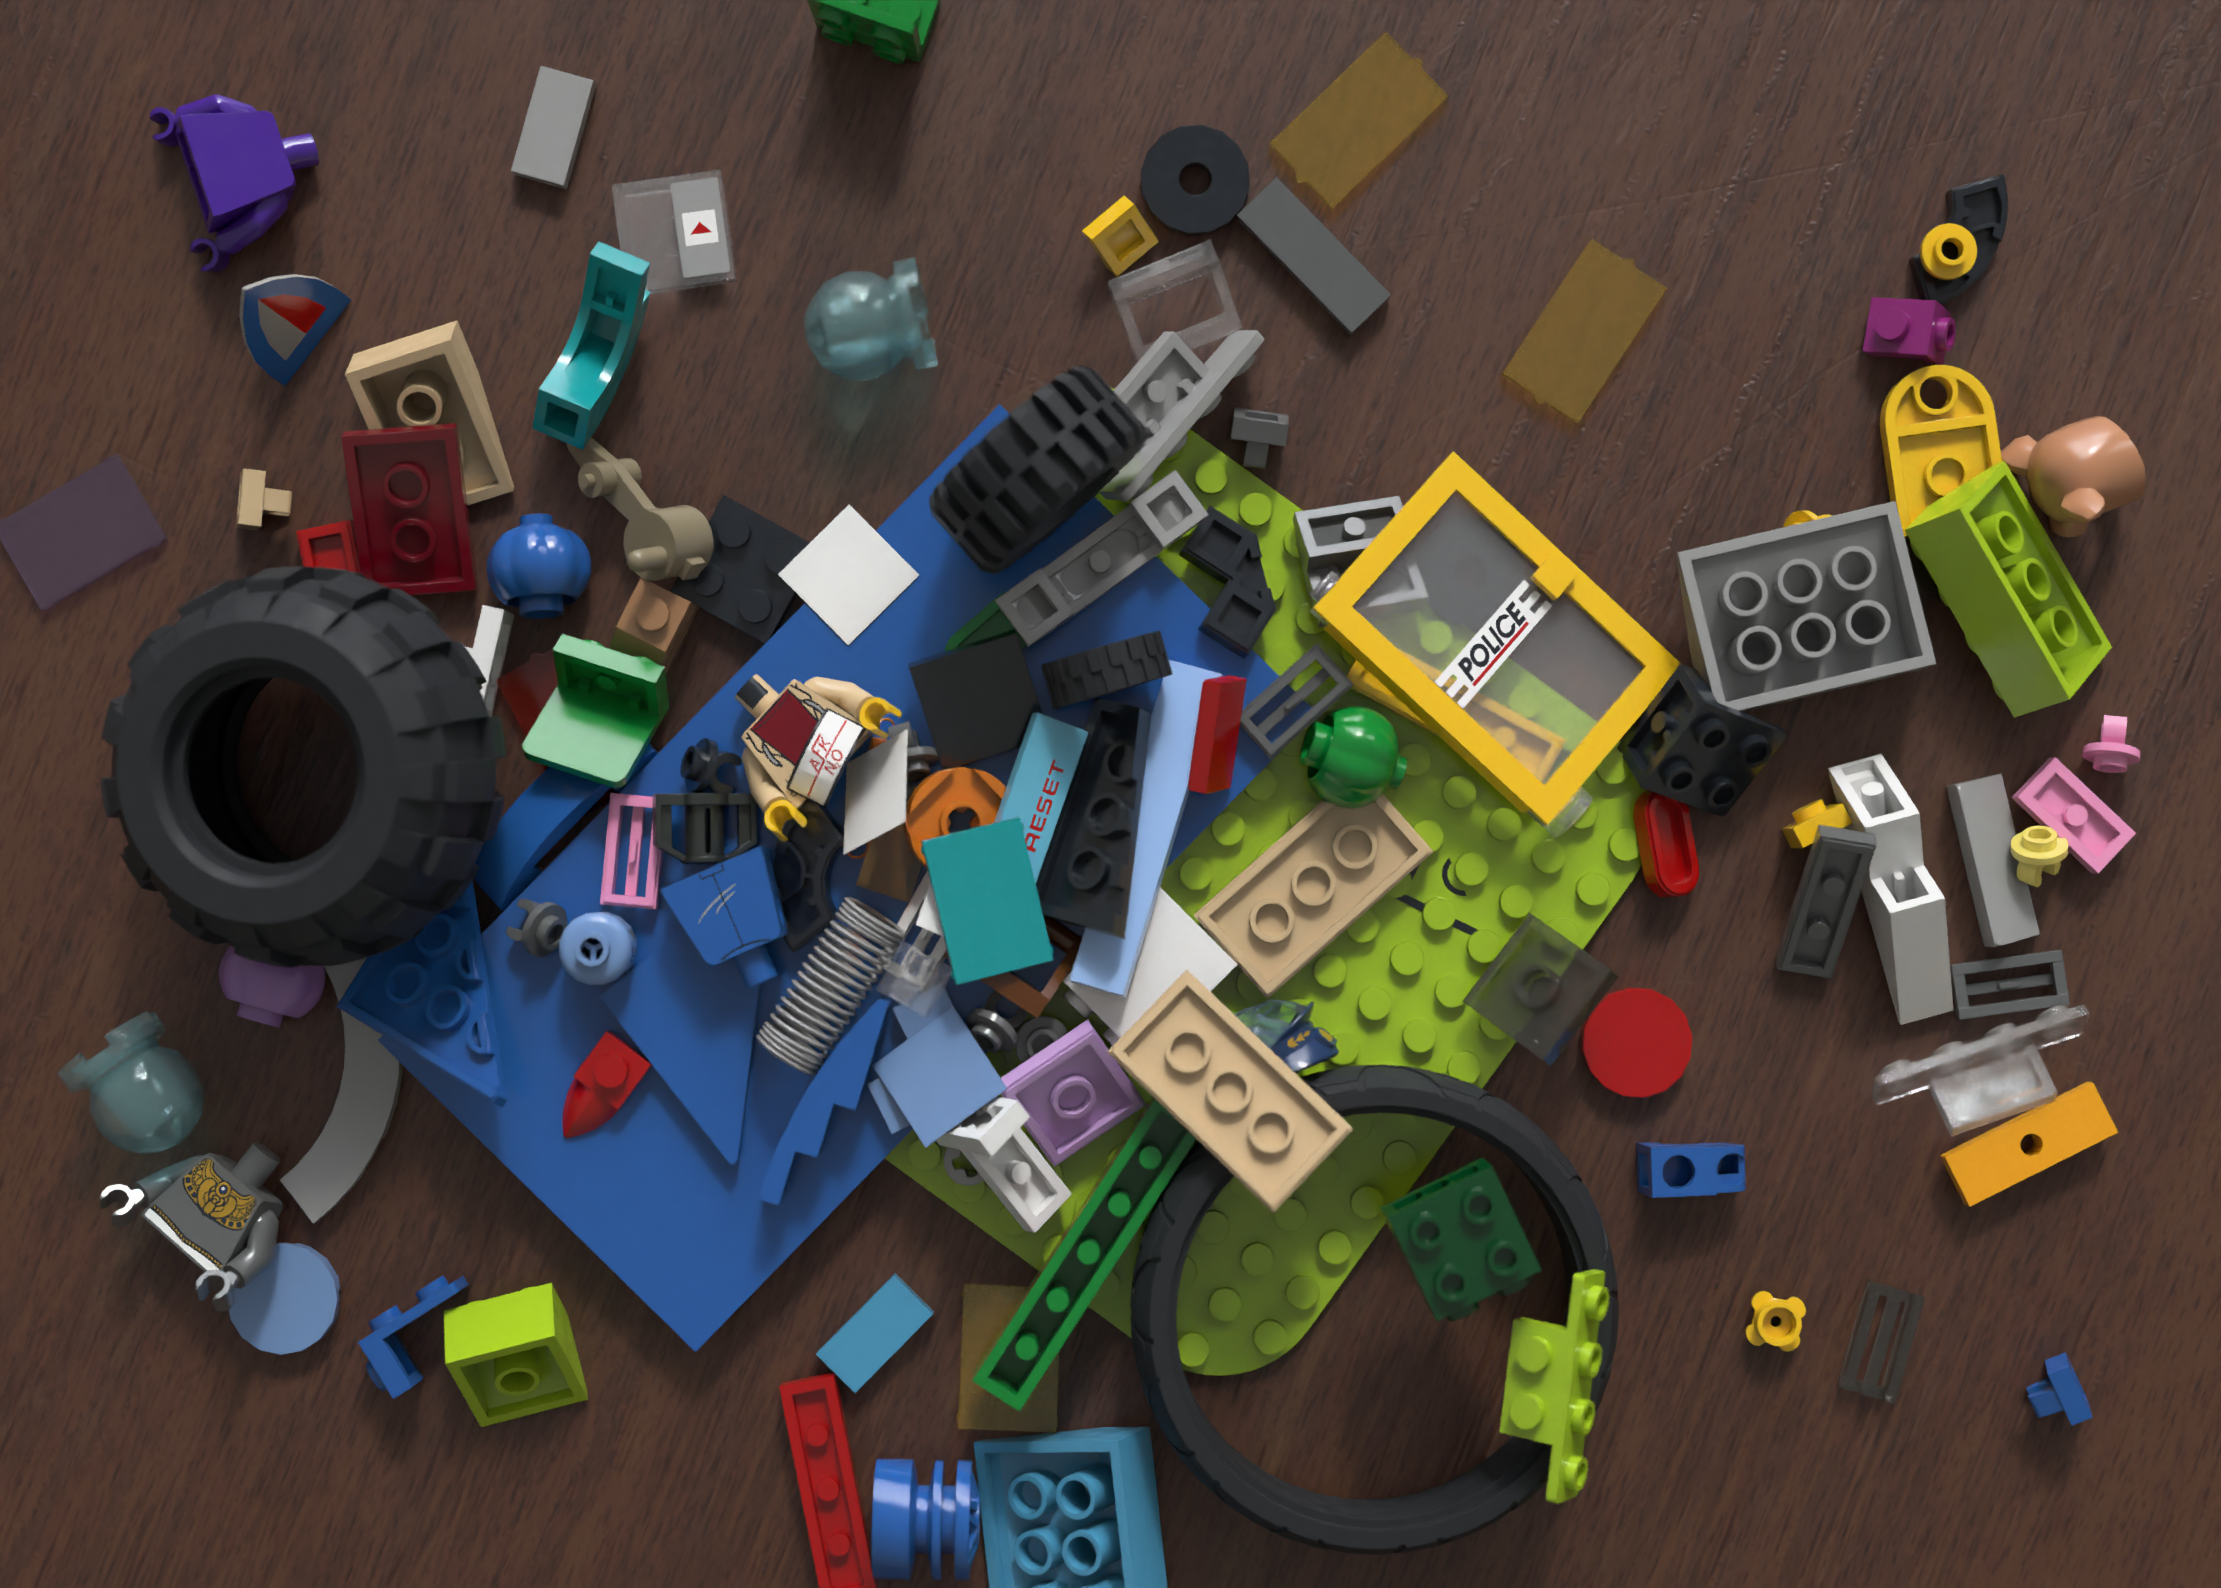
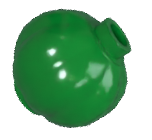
[1299,706,1407,809]

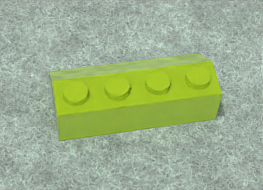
[1905,461,2112,718]

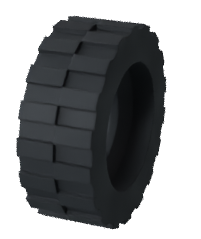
[1041,631,1173,709]

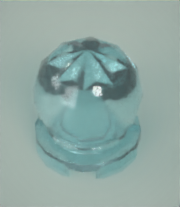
[804,257,938,380]
[58,1011,205,1155]

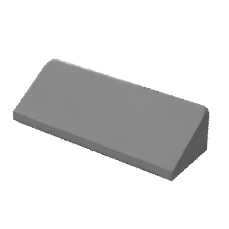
[1946,773,2040,947]

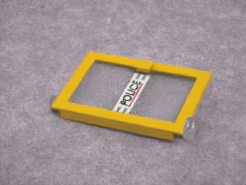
[1309,451,1680,838]

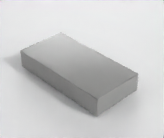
[511,66,596,190]

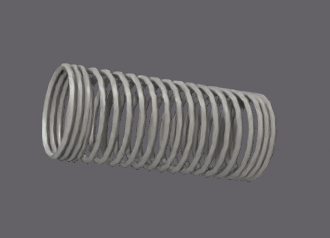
[756,897,906,1075]

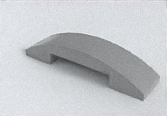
[995,470,1209,647]

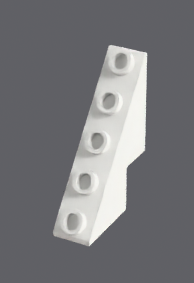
[1828,754,1953,1025]

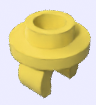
[2010,826,2068,887]

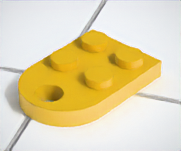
[1880,365,2002,538]

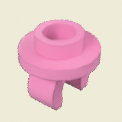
[2082,715,2141,773]

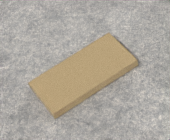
[1193,794,1434,999]
[1107,970,1353,1213]

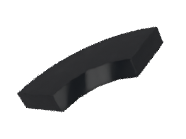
[1909,174,2008,305]
[773,799,844,953]

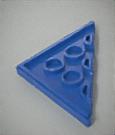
[599,865,774,1166]
[336,880,507,1108]

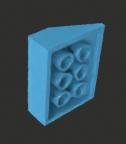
[974,1427,1168,1588]

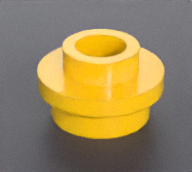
[1920,223,1977,280]

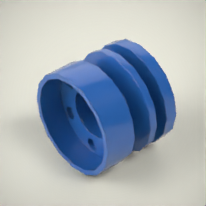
[872,1459,980,1581]

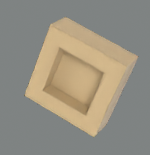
[236,468,292,530]

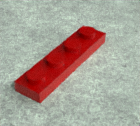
[779,1372,878,1588]

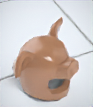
[2001,416,2146,537]

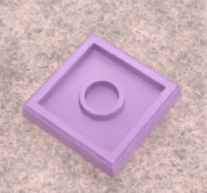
[1001,1020,1147,1167]

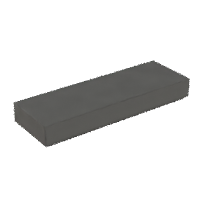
[1236,177,1391,336]
[1775,825,1877,979]

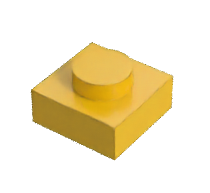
[1082,196,1159,276]
[1782,799,1853,848]

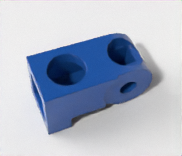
[1636,1143,1746,1198]

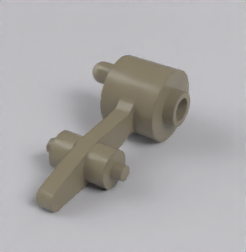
[567,438,713,581]

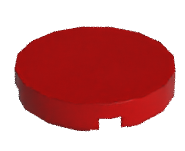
[1580,987,1692,1098]

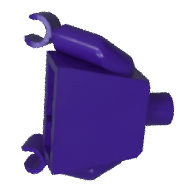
[149,94,319,273]

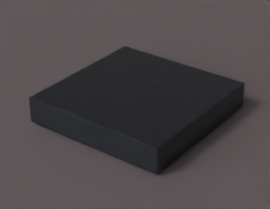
[908,629,1043,770]

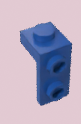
[358,1275,469,1399]

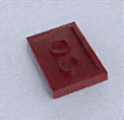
[341,423,478,595]

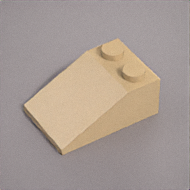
[345,320,514,505]

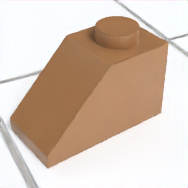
[609,578,700,674]

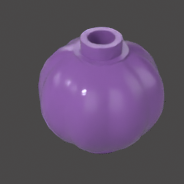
[219,945,326,1028]

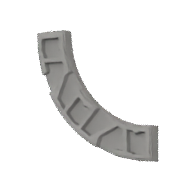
[280,958,403,1224]

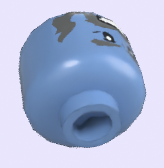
[559,912,637,985]

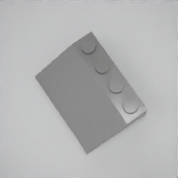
[1676,501,1936,712]

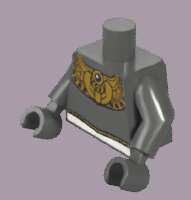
[100,1142,283,1312]

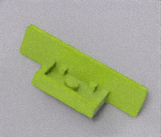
[1499,1269,1609,1504]

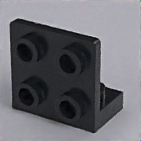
[1617,663,1787,816]

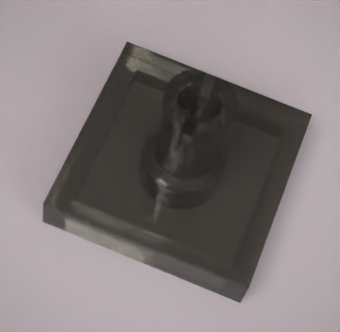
[1463,913,1619,1067]

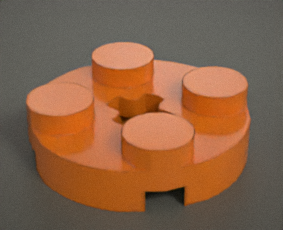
[902,767,1006,868]

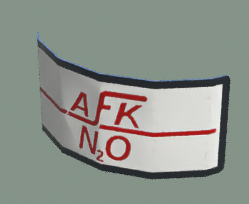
[786,708,866,808]

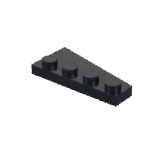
[1036,698,1152,939]

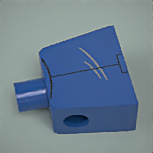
[660,847,788,989]

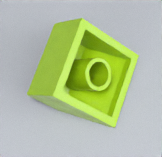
[444,1283,588,1427]

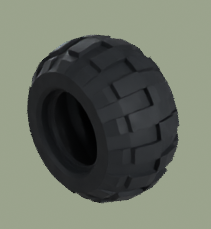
[100,567,507,968]

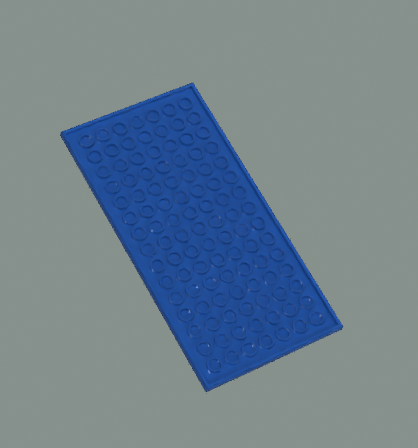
[378,404,1312,1352]

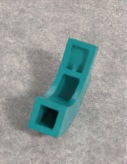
[532,241,651,450]

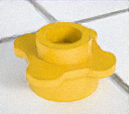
[1745,1291,1806,1352]

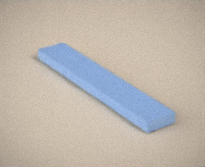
[1069,660,1223,998]

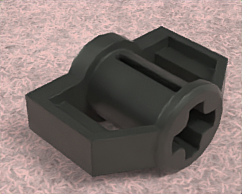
[653,793,757,864]

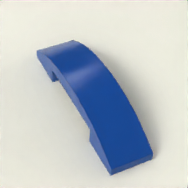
[474,743,658,911]

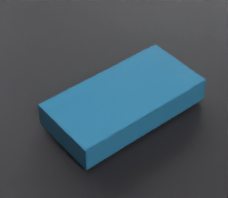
[816,1273,934,1393]

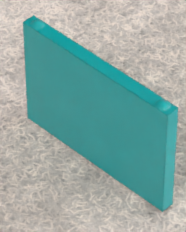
[921,817,1054,985]

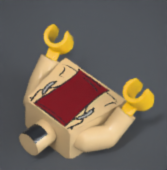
[734,674,902,842]

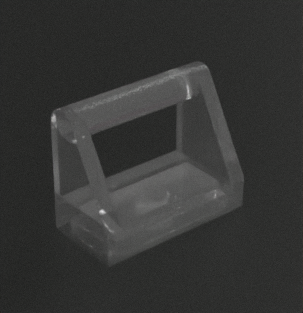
[1108,239,1242,363]

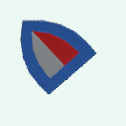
[239,274,352,386]

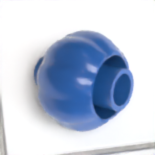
[486,513,591,619]

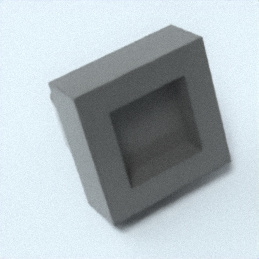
[1231,407,1289,469]

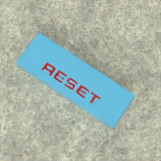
[994,713,1088,884]

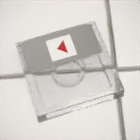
[611,170,737,294]

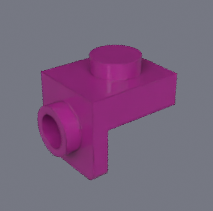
[1863,297,1956,365]

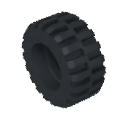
[929,365,1146,574]

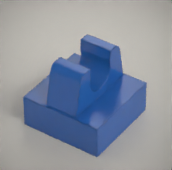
[2026,1352,2093,1426]

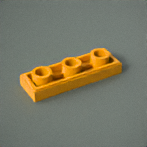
[1940,1081,2118,1207]

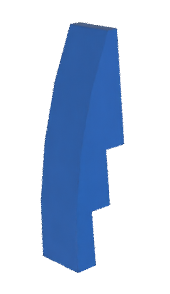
[757,996,893,1206]

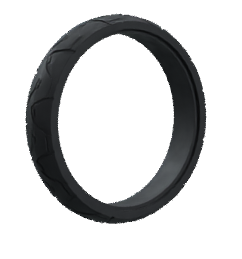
[1130,1065,1619,1555]

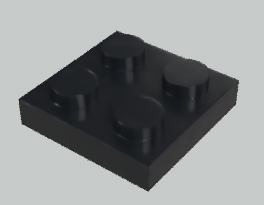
[670,495,810,643]

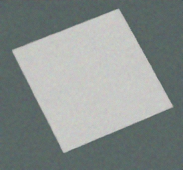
[778,505,919,645]
[844,729,908,855]

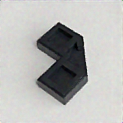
[1179,506,1276,659]

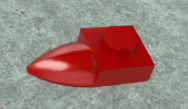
[562,1030,652,1138]

